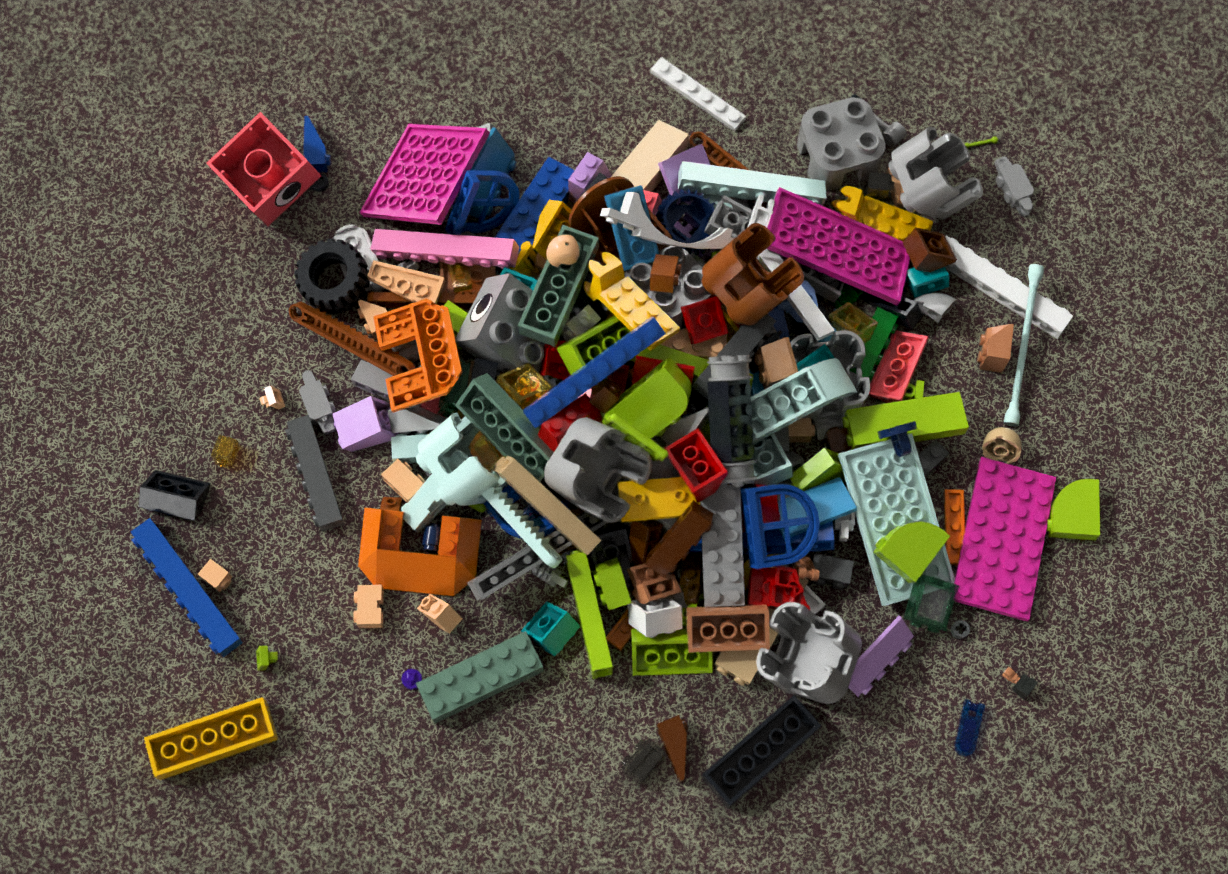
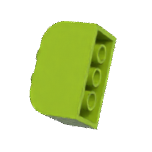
[557,315,631,375]
[604,356,692,441]

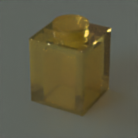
[211,435,240,467]

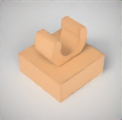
[260,386,285,410]

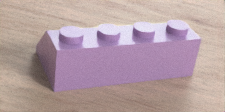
[848,616,914,697]

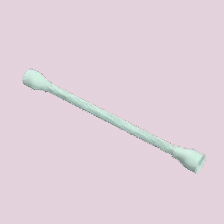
[1004,264,1044,427]

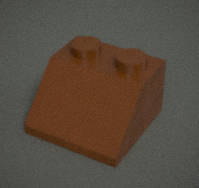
[903,227,957,272]

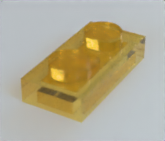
[447,263,472,293]

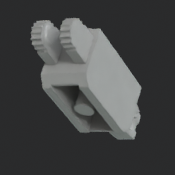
[995,156,1034,217]
[299,370,336,435]

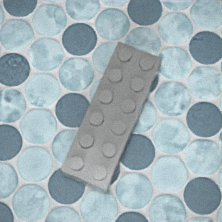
[700,485,746,607]

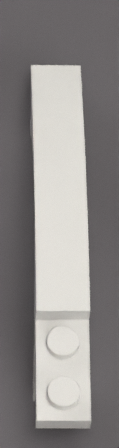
[600,192,734,249]

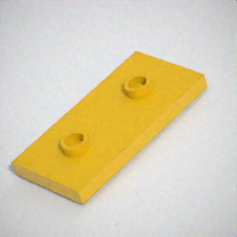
[618,477,700,522]

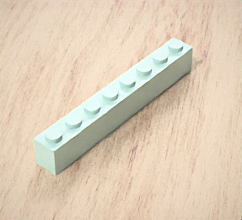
[678,161,826,206]

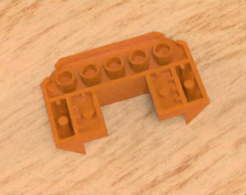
[373,298,463,413]
[358,508,482,596]

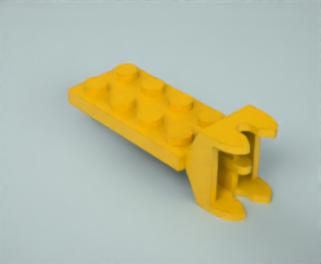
[831,186,933,242]
[583,252,680,351]

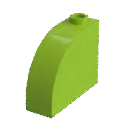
[790,448,846,491]
[1046,479,1100,540]
[873,522,950,583]

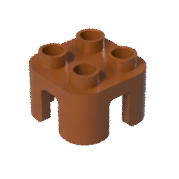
[702,223,804,326]

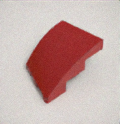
[747,566,810,610]

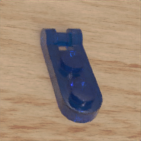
[954,699,985,757]

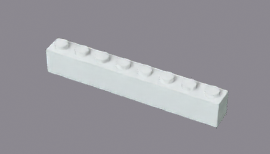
[945,236,1073,339]

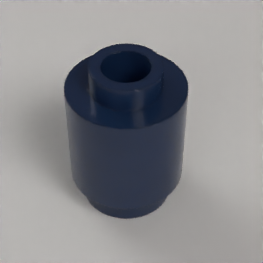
[422,523,441,554]

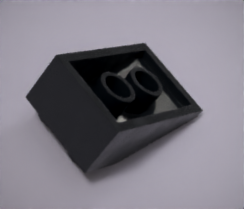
[591,525,634,589]

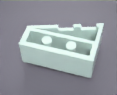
[400,474,447,533]

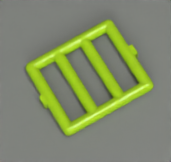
[602,414,668,462]

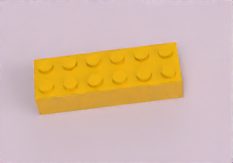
[144,697,278,780]

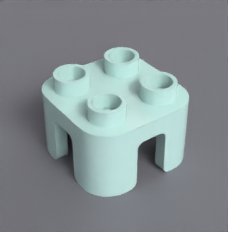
[416,413,508,506]

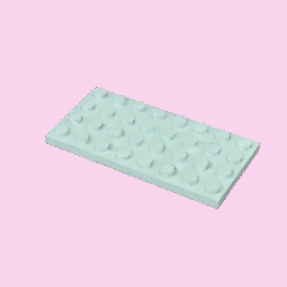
[838,433,955,606]

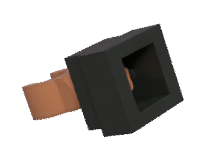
[1002,667,1038,700]

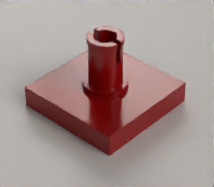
[681,296,728,345]

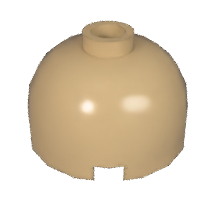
[982,427,1022,464]

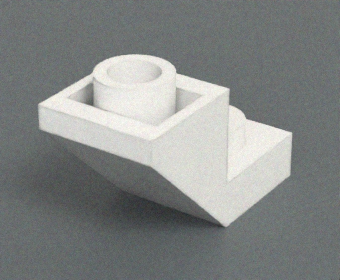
[561,305,601,341]

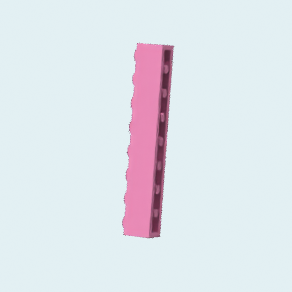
[370,229,519,269]

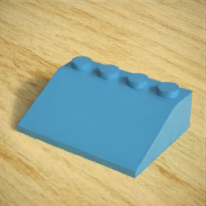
[469,127,516,220]

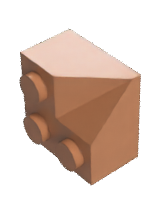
[977,324,1014,373]

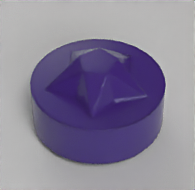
[402,669,422,690]

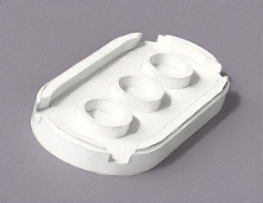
[333,225,378,291]

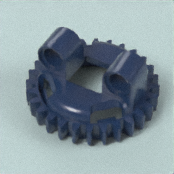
[655,189,716,256]

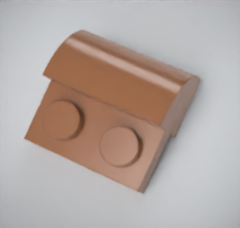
[627,564,681,604]

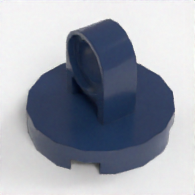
[877,421,918,457]

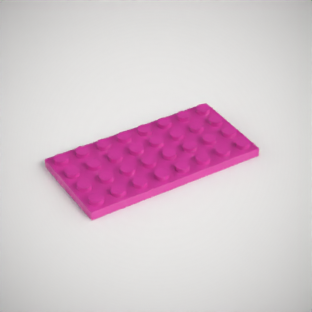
[767,187,910,305]
[950,457,1056,622]

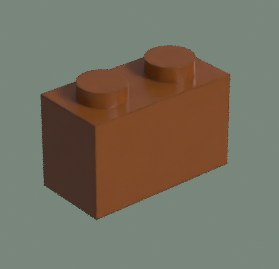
[650,254,682,293]

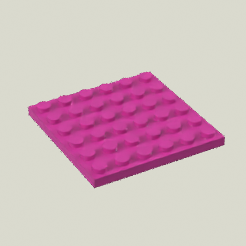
[360,124,490,225]

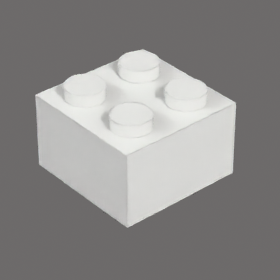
[628,597,682,637]

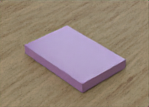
[658,144,710,195]

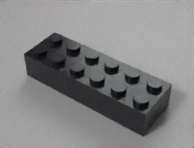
[701,695,821,809]

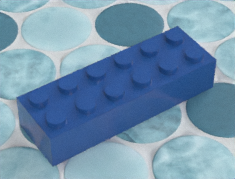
[494,157,575,260]

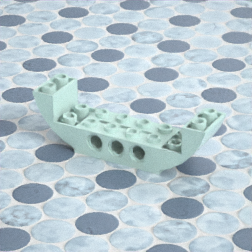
[751,358,857,444]

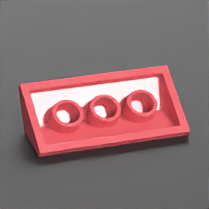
[868,330,929,403]

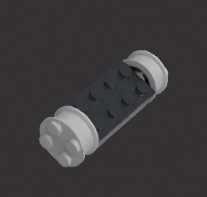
[707,355,757,486]

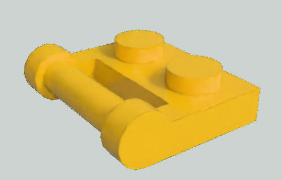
[509,241,541,277]

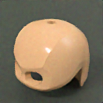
[546,235,580,267]

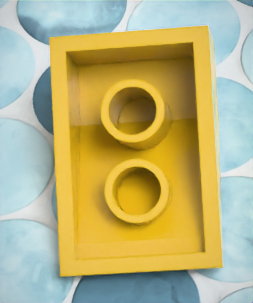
[532,200,571,260]

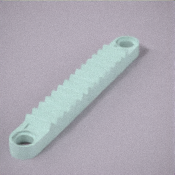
[450,449,562,569]

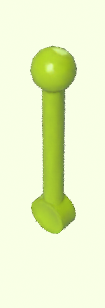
[964,137,998,149]

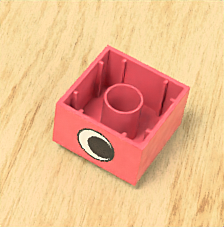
[206,112,321,226]

